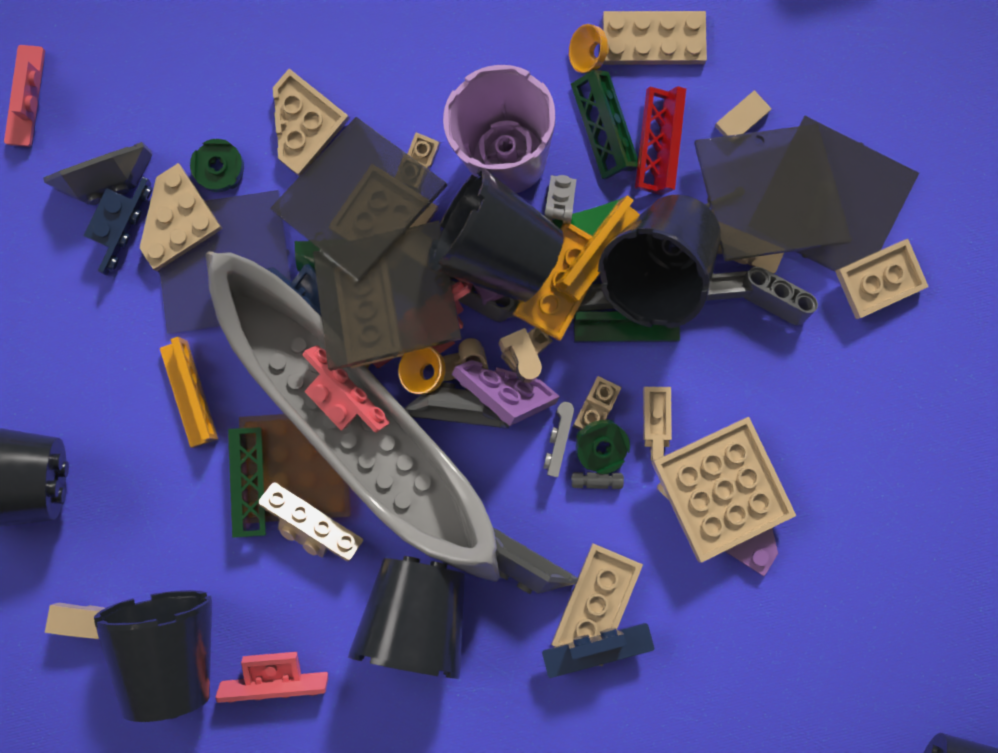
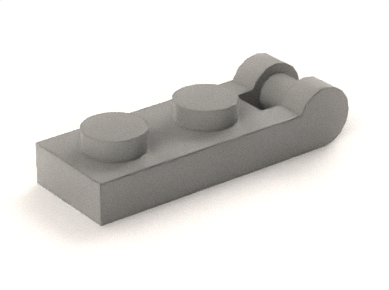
[544,175,577,224]
[543,402,574,477]

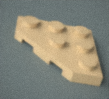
[273,69,349,177]
[139,163,222,271]

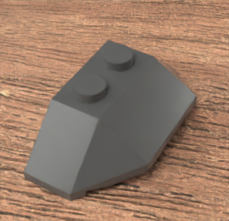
[43,142,152,205]
[404,382,509,429]
[493,527,578,594]

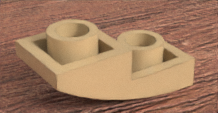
[396,132,441,190]
[573,376,622,430]

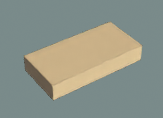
[715,90,772,144]

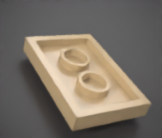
[835,239,929,319]

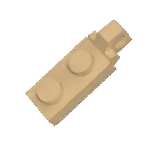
[643,387,672,461]

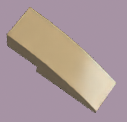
[45,603,105,639]

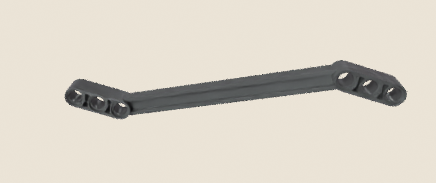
[441,267,818,325]

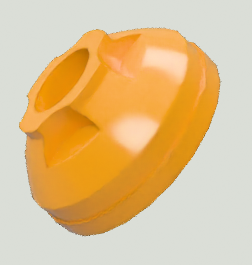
[569,24,609,73]
[398,345,446,395]

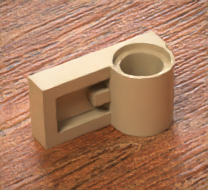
[442,338,489,381]

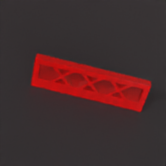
[635,86,687,195]

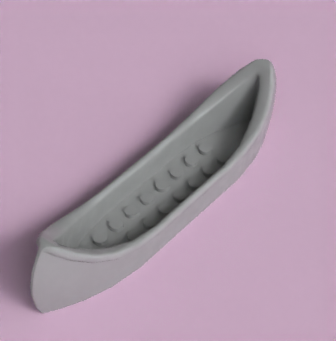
[205,251,500,582]

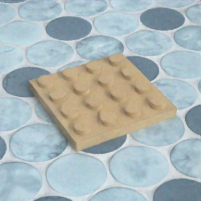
[651,417,796,563]

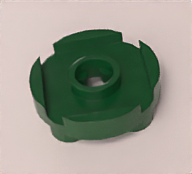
[190,139,244,192]
[575,419,630,474]

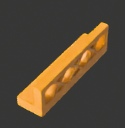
[556,195,640,302]
[160,337,218,448]

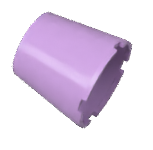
[443,65,555,193]

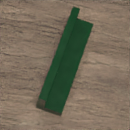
[571,69,638,179]
[574,311,680,343]
[228,427,266,538]

